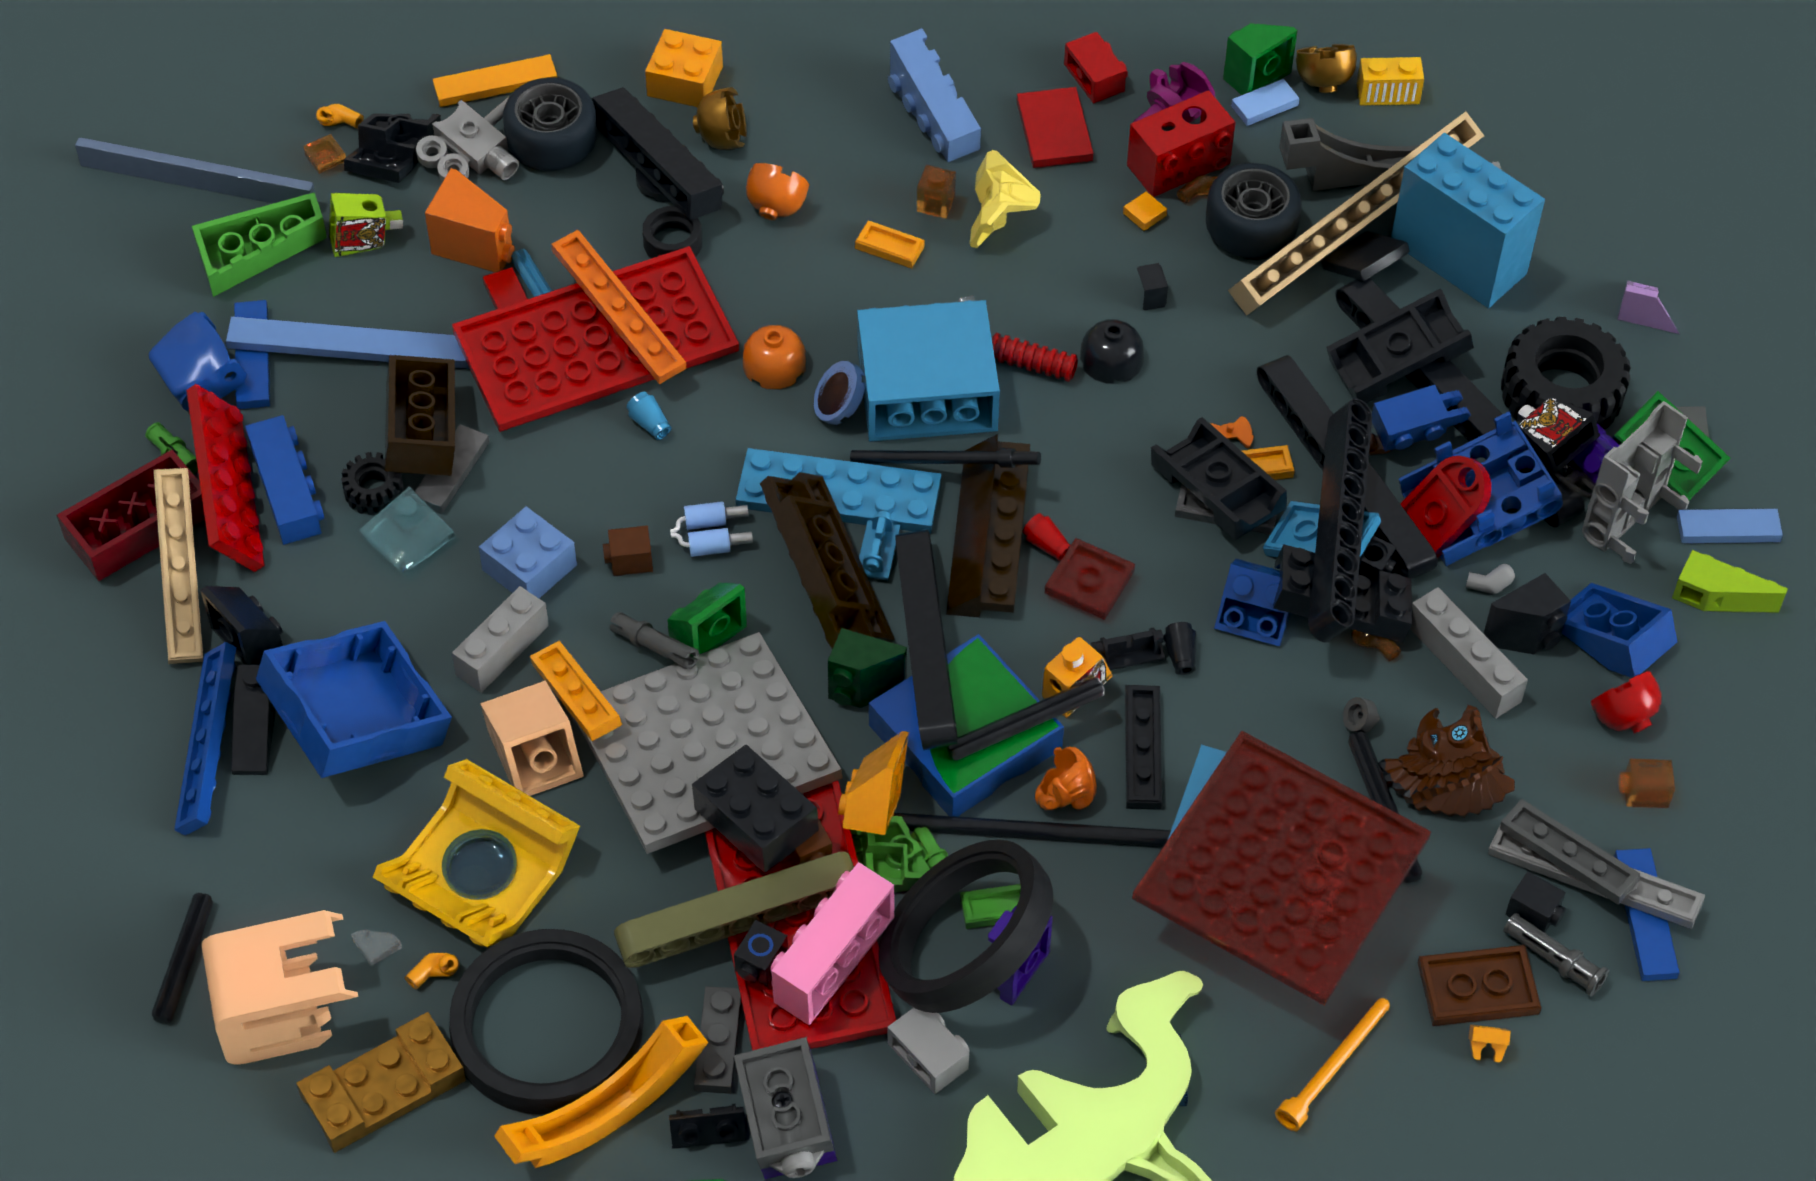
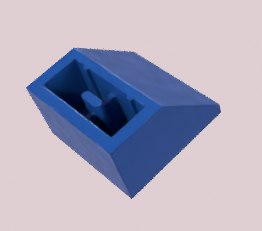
[1214,559,1291,646]

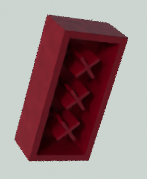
[57,449,205,582]

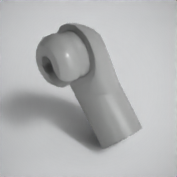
[1466,564,1515,594]

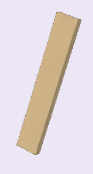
[154,468,203,664]

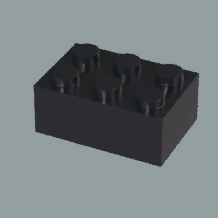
[692,744,819,873]

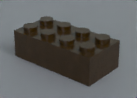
[385,355,455,476]

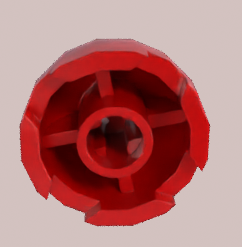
[1590,671,1662,734]

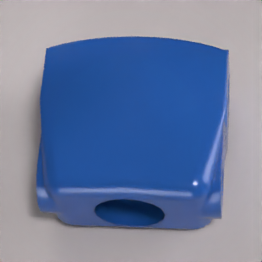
[148,312,247,411]

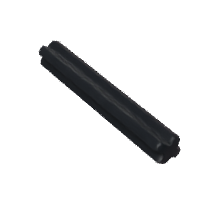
[152,892,213,1024]

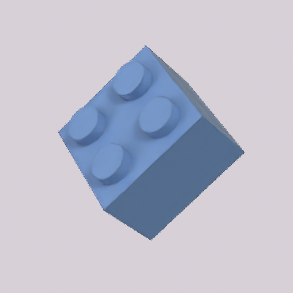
[479,506,577,598]

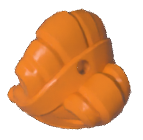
[1035,746,1097,811]

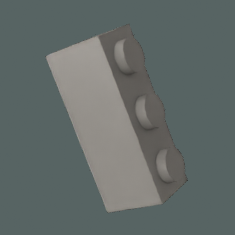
[452,586,549,693]

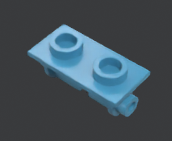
[859,511,900,580]

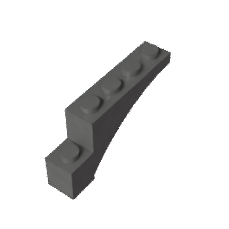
[1279,118,1420,191]

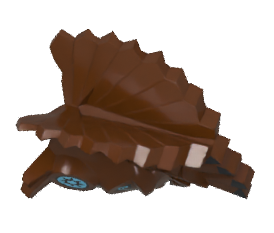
[1378,705,1515,818]

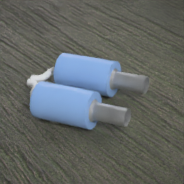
[670,501,753,557]

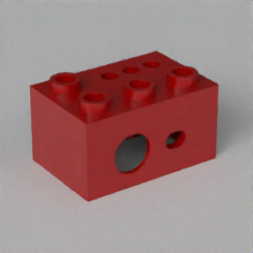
[1127,90,1236,197]

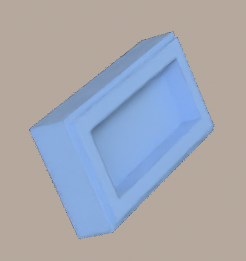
[1231,79,1299,126]

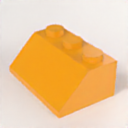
[838,731,909,835]

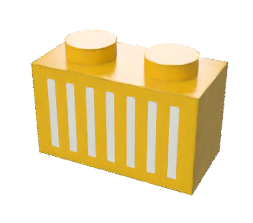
[1356,57,1424,106]

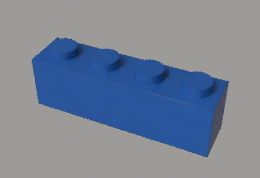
[245,415,325,545]

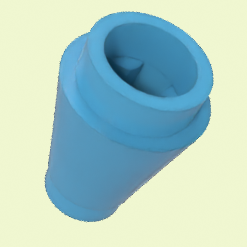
[626,392,672,440]

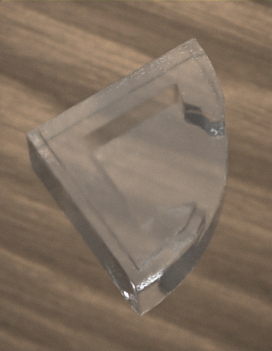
[351,929,402,966]

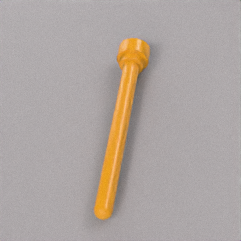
[1275,998,1390,1131]

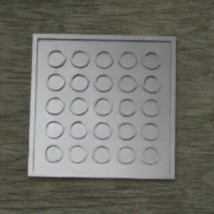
[577,632,842,854]

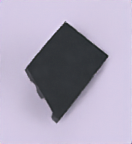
[344,114,441,183]

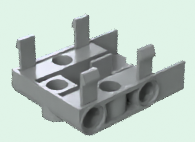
[1582,401,1703,564]

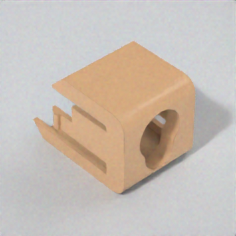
[201,910,358,1065]

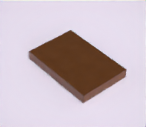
[1417,945,1541,1026]

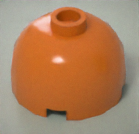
[746,163,810,220]
[743,325,806,389]

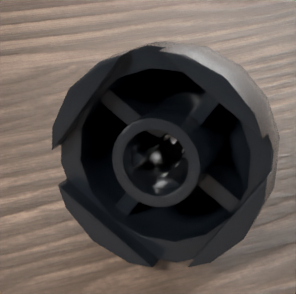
[1080,319,1144,384]

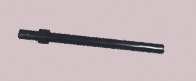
[850,448,1041,468]

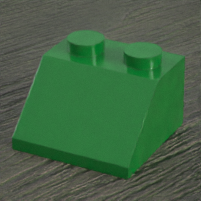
[1223,23,1298,95]
[667,582,747,657]

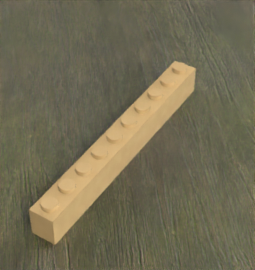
[1228,111,1484,316]

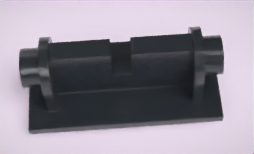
[1091,627,1165,670]
[669,1104,747,1149]

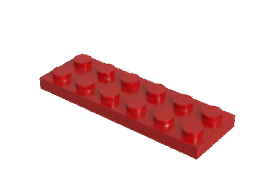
[186,384,265,572]

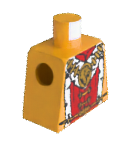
[1042,637,1113,718]

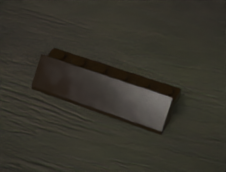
[946,434,1030,618]
[760,472,895,649]

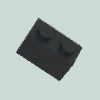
[1484,573,1571,655]
[200,586,283,665]

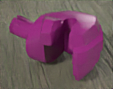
[1133,62,1215,123]

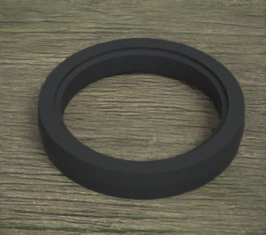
[879,840,1053,1013]
[449,929,644,1114]

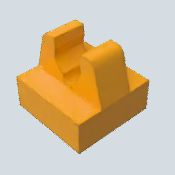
[1468,1024,1511,1063]

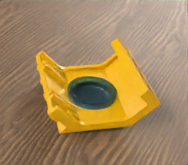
[373,759,580,947]

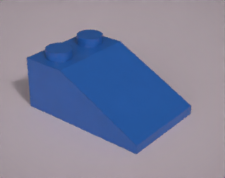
[1562,583,1678,678]

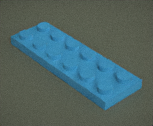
[736,448,941,534]

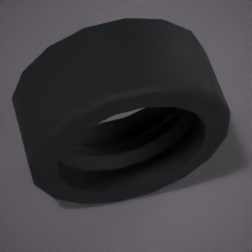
[642,206,702,258]

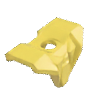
[970,150,1041,248]

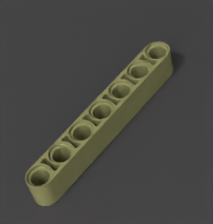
[614,852,854,968]

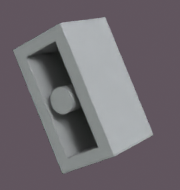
[888,1007,970,1094]

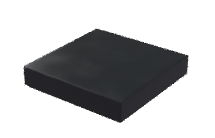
[1321,231,1410,281]

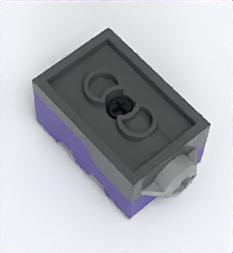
[734,1037,837,1179]

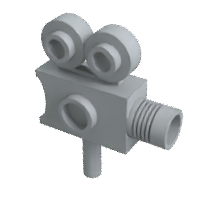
[416,98,519,182]

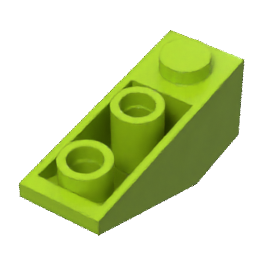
[1672,550,1788,613]

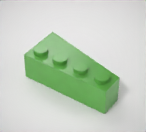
[192,192,327,297]

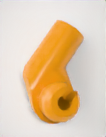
[316,104,364,129]

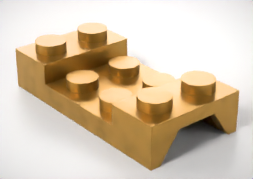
[296,1012,466,1153]

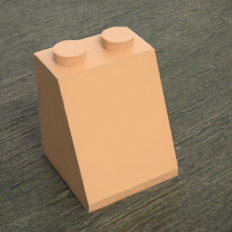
[480,680,584,796]

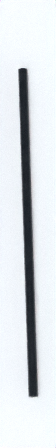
[893,813,1171,847]

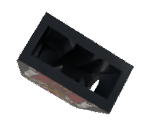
[1517,398,1600,475]

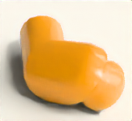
[404,953,459,990]

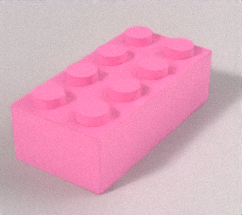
[770,862,895,1025]

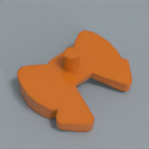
[1210,416,1254,449]

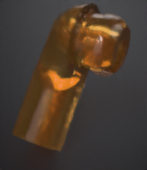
[1352,630,1401,661]

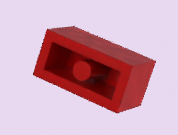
[1064,31,1128,104]

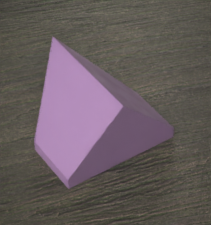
[1618,281,1680,334]

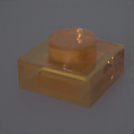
[303,134,346,174]

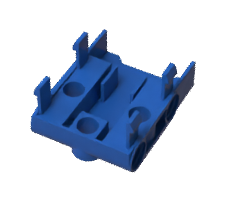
[1399,411,1563,566]

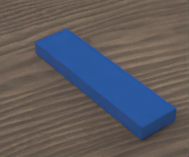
[234,300,270,409]
[1614,848,1680,981]

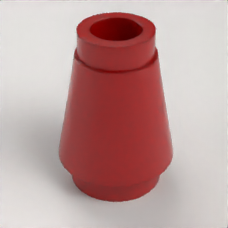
[1022,513,1072,561]

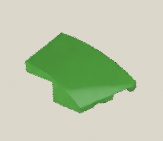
[850,816,930,893]

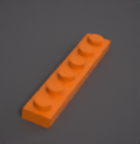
[552,230,686,384]

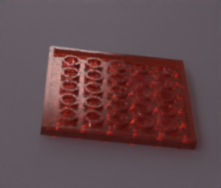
[1132,731,1431,1006]

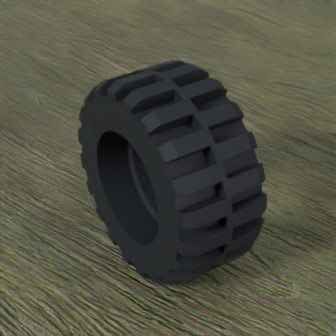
[1501,317,1631,429]

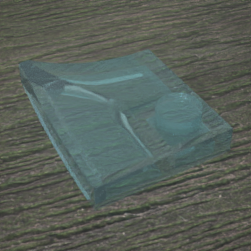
[360,487,455,573]

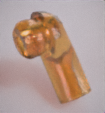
[1177,175,1218,203]

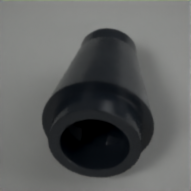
[1163,622,1196,675]

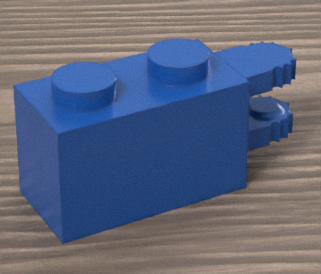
[1372,385,1471,451]

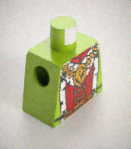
[329,193,403,257]

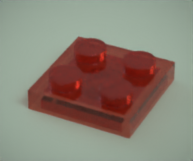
[1045,538,1135,620]

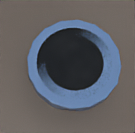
[813,361,865,425]

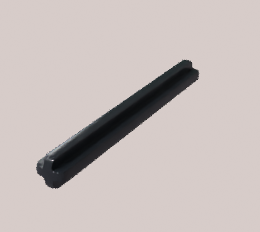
[947,677,1105,760]
[1348,731,1422,883]

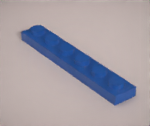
[174,642,236,836]

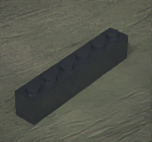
[592,87,724,220]

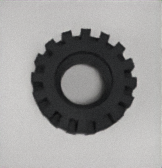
[341,452,404,515]

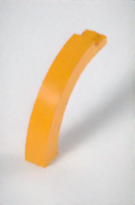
[494,1016,709,1168]

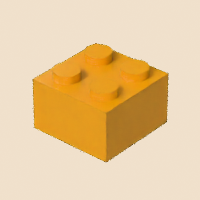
[645,29,723,107]

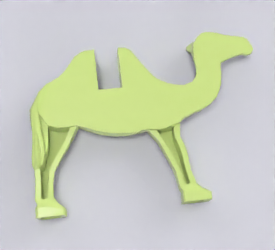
[953,971,1212,1181]

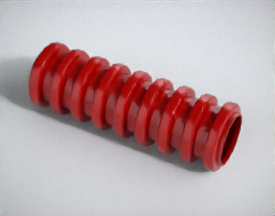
[992,332,1078,382]

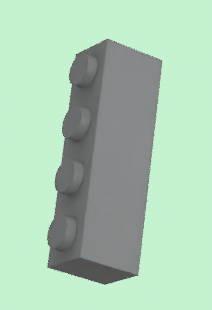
[1410,587,1528,719]

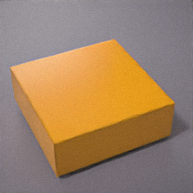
[1123,191,1167,231]

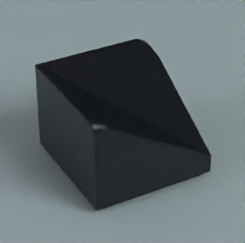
[1137,263,1168,310]

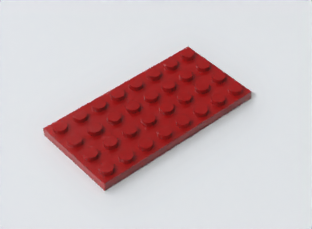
[452,246,739,432]
[705,780,896,1051]

